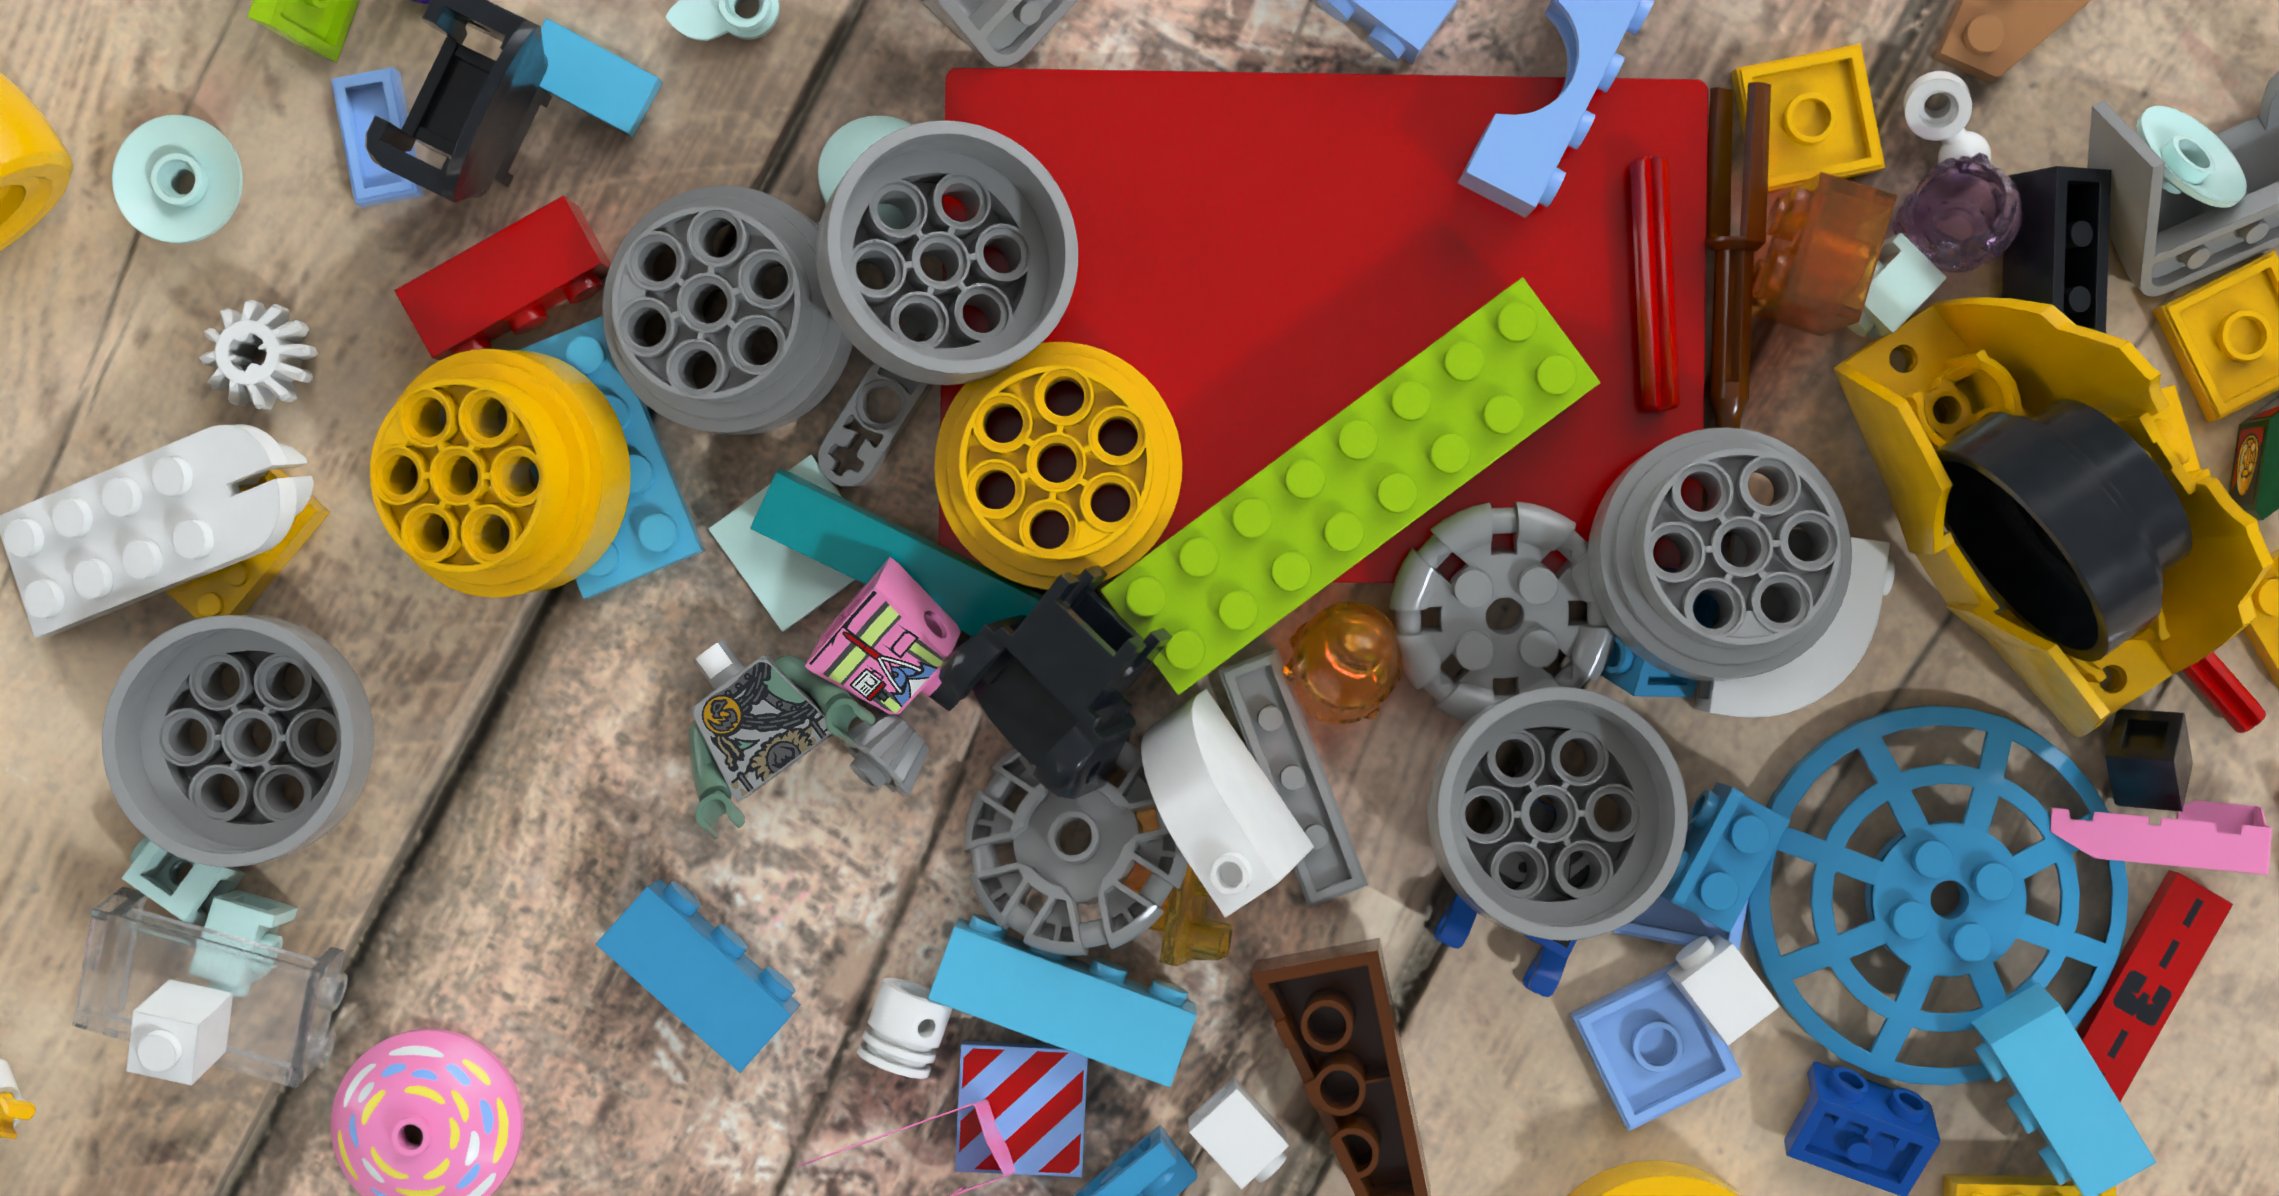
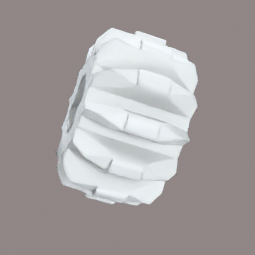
[198,300,319,411]

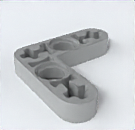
[782,269,934,487]

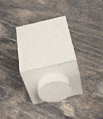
[1667,935,1780,1045]
[126,979,233,1086]
[1188,1076,1289,1189]

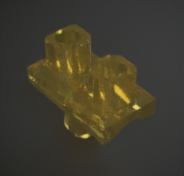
[1134,864,1232,967]

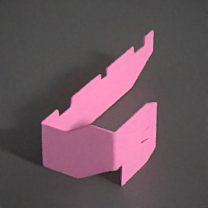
[2050,801,2272,875]
[797,1099,1016,1196]

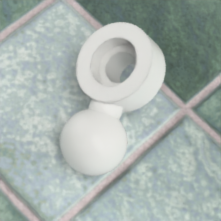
[1904,71,1991,182]

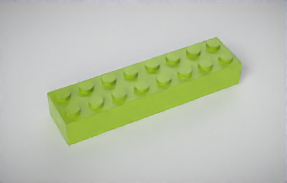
[1101,277,1601,695]

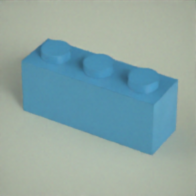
[596,879,801,1073]

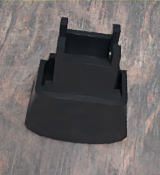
[365,0,552,203]
[939,565,1172,799]

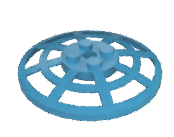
[1746,705,2128,1086]

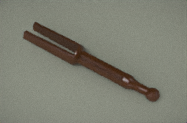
[1705,82,1771,429]

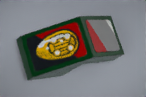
[2229,395,2279,521]

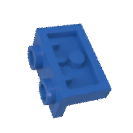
[1784,1062,1941,1196]

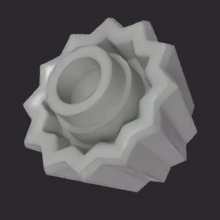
[841,711,929,797]

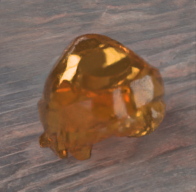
[1282,601,1402,725]

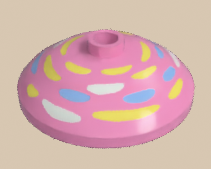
[331,1029,524,1196]

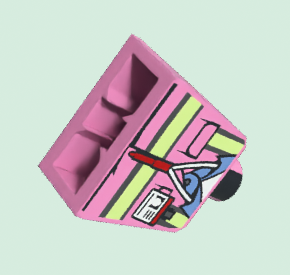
[805,557,961,715]

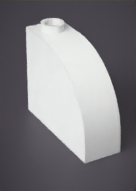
[1694,529,1895,718]
[1141,689,1314,918]

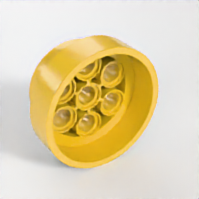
[934,342,1182,589]
[370,349,631,598]

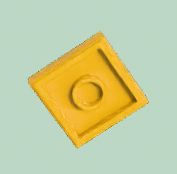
[1731,43,1885,194]
[2152,250,2279,422]

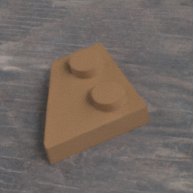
[1932,0,2091,84]

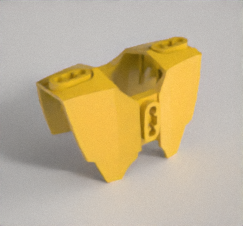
[1833,297,2273,738]

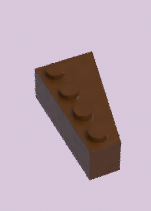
[1250,938,1431,1196]

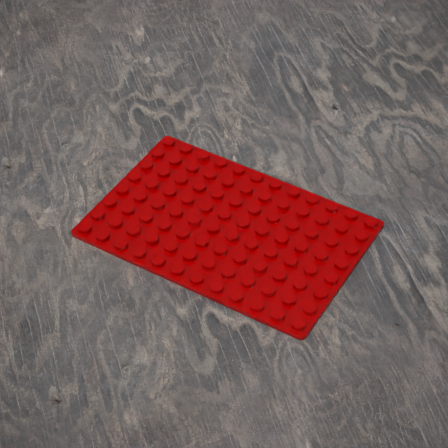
[938,68,1709,583]

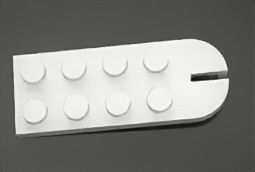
[0,424,314,638]

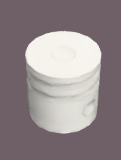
[857,977,953,1079]

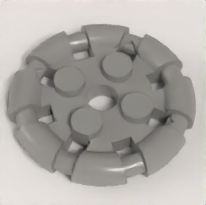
[1389,501,1616,722]
[964,736,1188,956]

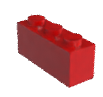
[394,195,611,361]

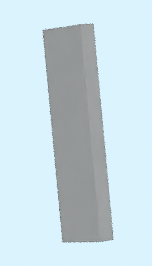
[1218,648,1368,908]

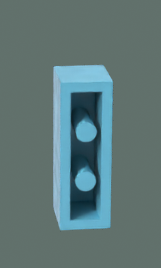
[1971,983,2157,1196]

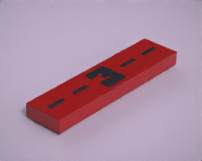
[2077,870,2233,1102]

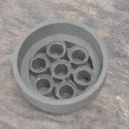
[816,121,1078,385]
[602,185,853,435]
[1588,428,1852,681]
[102,615,374,867]
[1427,687,1688,941]

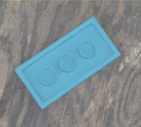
[520,316,705,599]

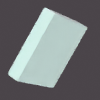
[708,454,857,632]

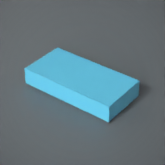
[539,18,663,138]

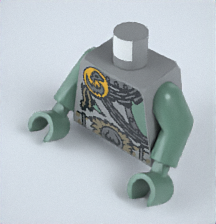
[688,639,875,839]

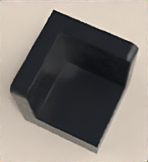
[2105,709,2193,812]

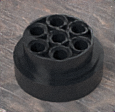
[1935,399,2193,662]

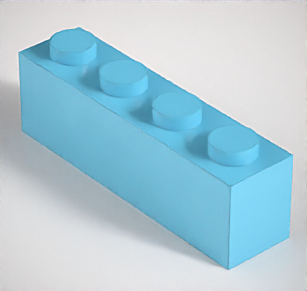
[928,914,1197,1088]

